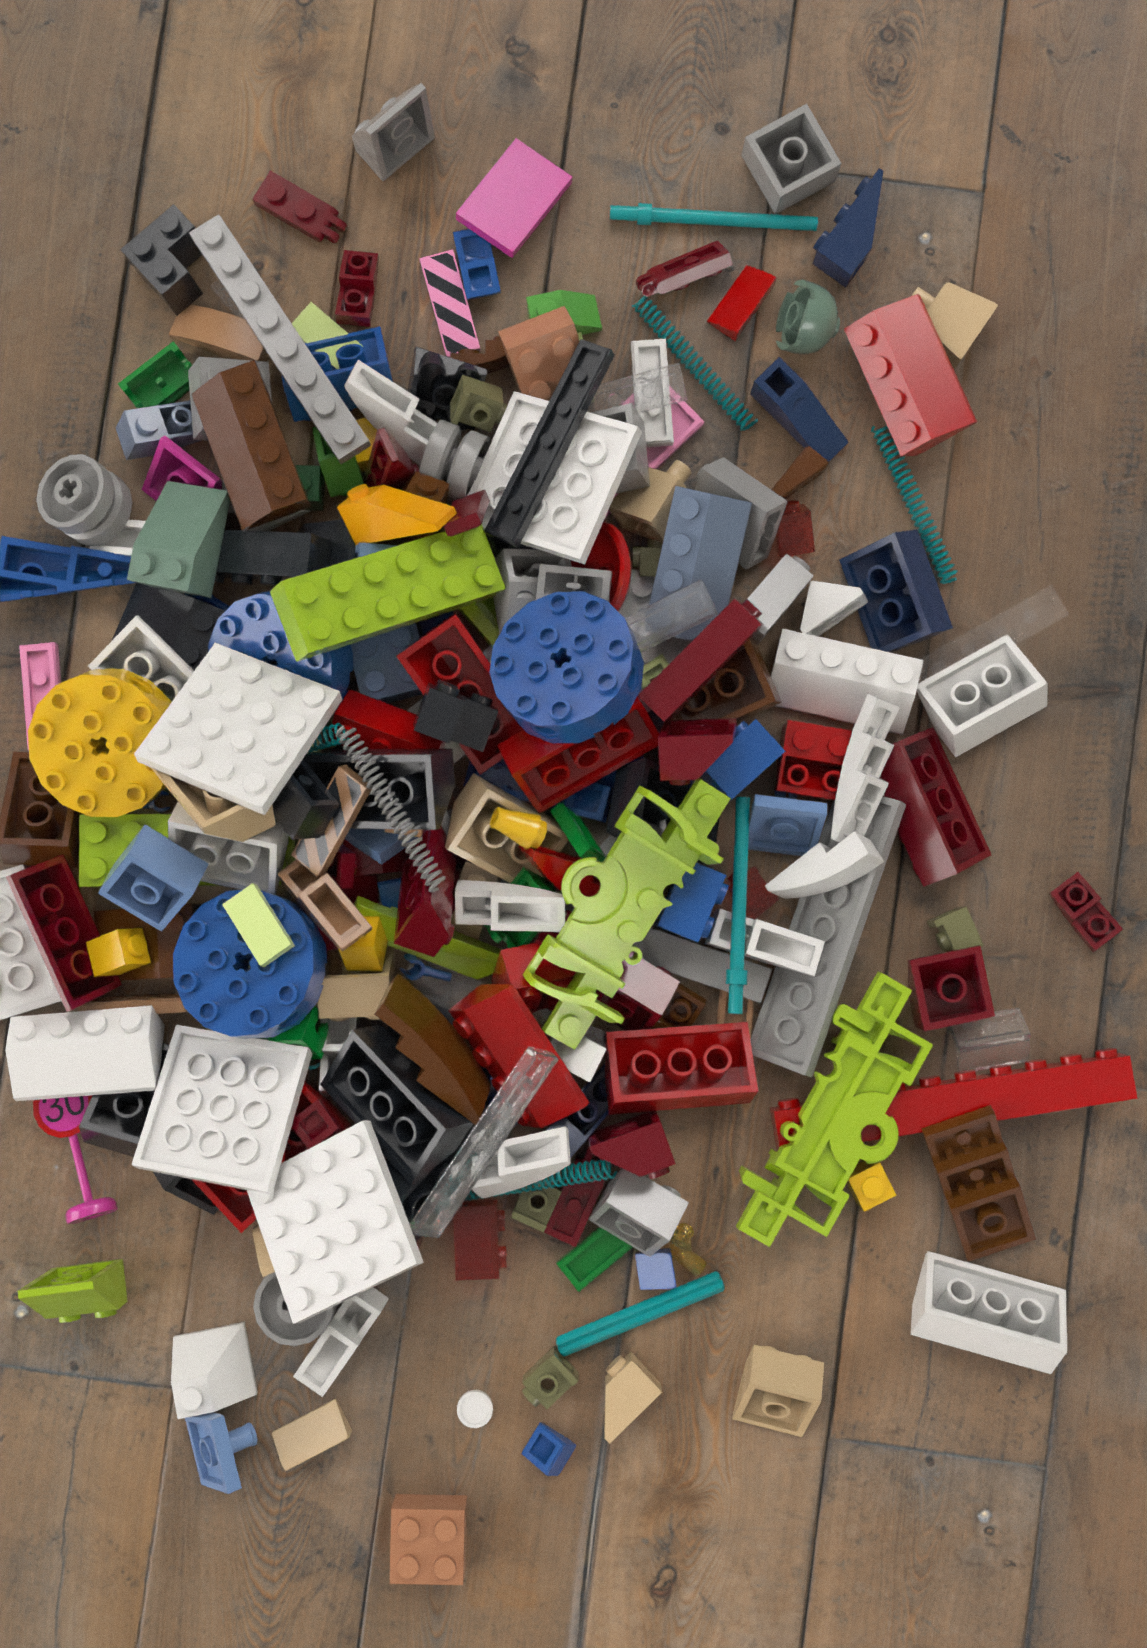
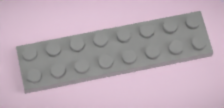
[750,797,906,1077]

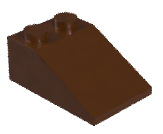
[649,637,782,722]
[0,752,83,867]
[94,904,201,981]

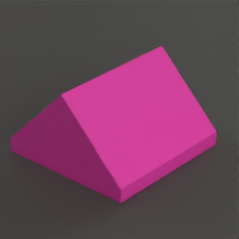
[142,435,223,501]

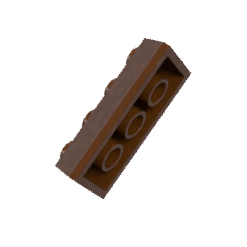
[191,360,311,531]

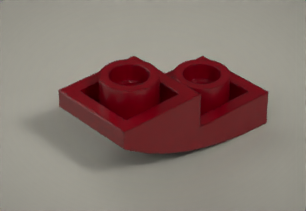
[335,250,379,327]
[1049,872,1123,953]

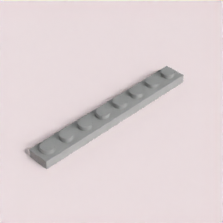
[189,214,371,464]

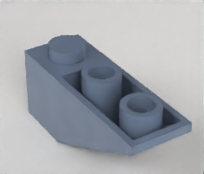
[116,400,202,460]

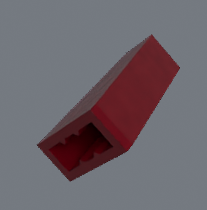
[638,598,764,722]

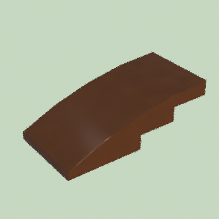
[374,973,491,1125]
[921,1105,1036,1262]

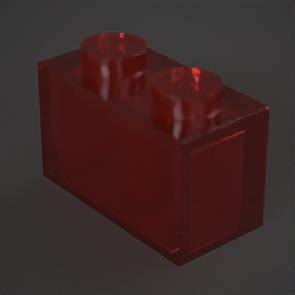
[453,1200,507,1281]

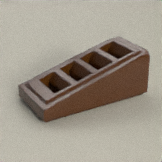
[771,446,829,500]

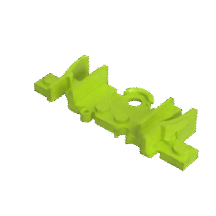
[523,778,731,1050]
[736,972,933,1247]

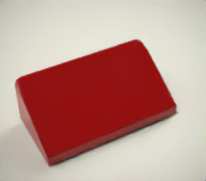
[707,265,777,341]

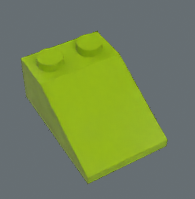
[17,1259,128,1323]

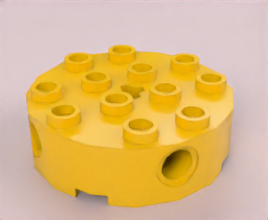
[28,668,171,817]

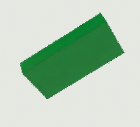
[551,803,606,862]
[556,1227,633,1292]

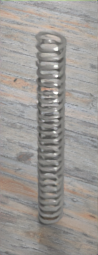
[335,725,446,892]

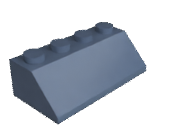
[644,486,752,640]

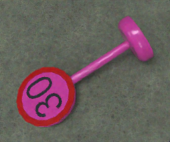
[33,1095,118,1225]

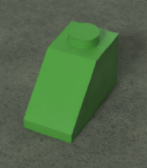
[526,290,602,335]
[312,427,364,497]

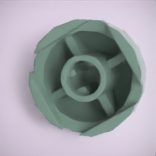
[776,279,840,354]

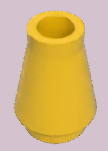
[490,807,547,849]

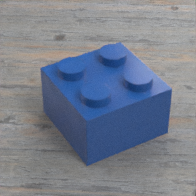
[700,719,785,802]
[655,863,729,943]

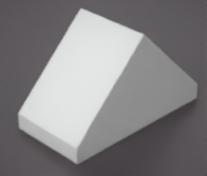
[800,581,868,636]

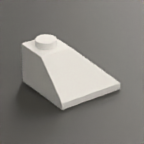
[171,1322,258,1419]

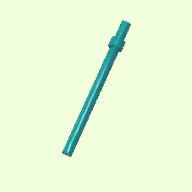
[610,203,818,231]
[725,797,750,1014]

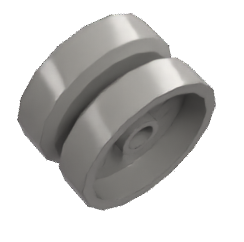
[419,420,490,505]
[36,454,132,546]
[253,1272,339,1346]

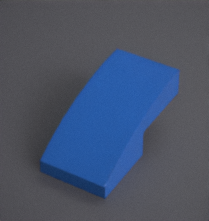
[453,229,501,300]

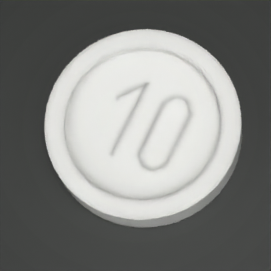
[457,1390,493,1428]

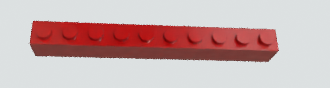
[770,1048,1138,1151]

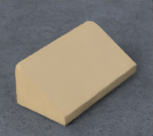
[272,1398,352,1471]

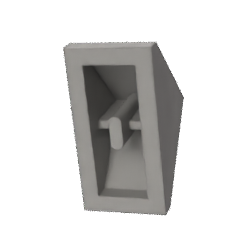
[536,564,612,602]

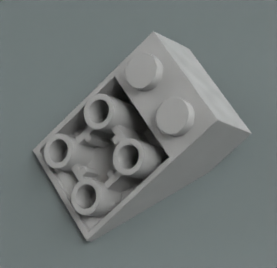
[493,549,572,634]

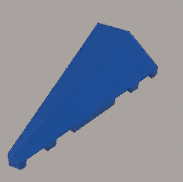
[0,536,136,602]

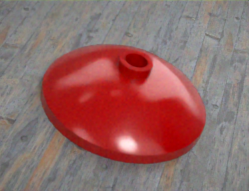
[571,522,632,612]

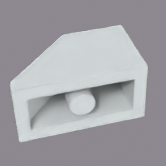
[551,1036,606,1082]

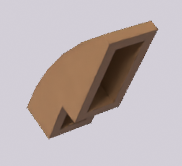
[169,305,269,362]
[277,860,372,952]

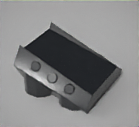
[407,347,487,431]

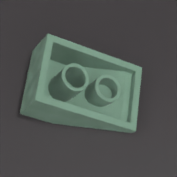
[127,481,230,598]

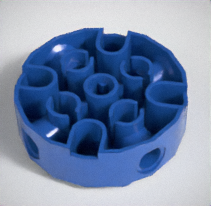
[208,591,353,717]
[489,591,644,743]
[173,890,327,1039]

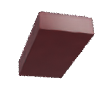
[443,489,490,537]

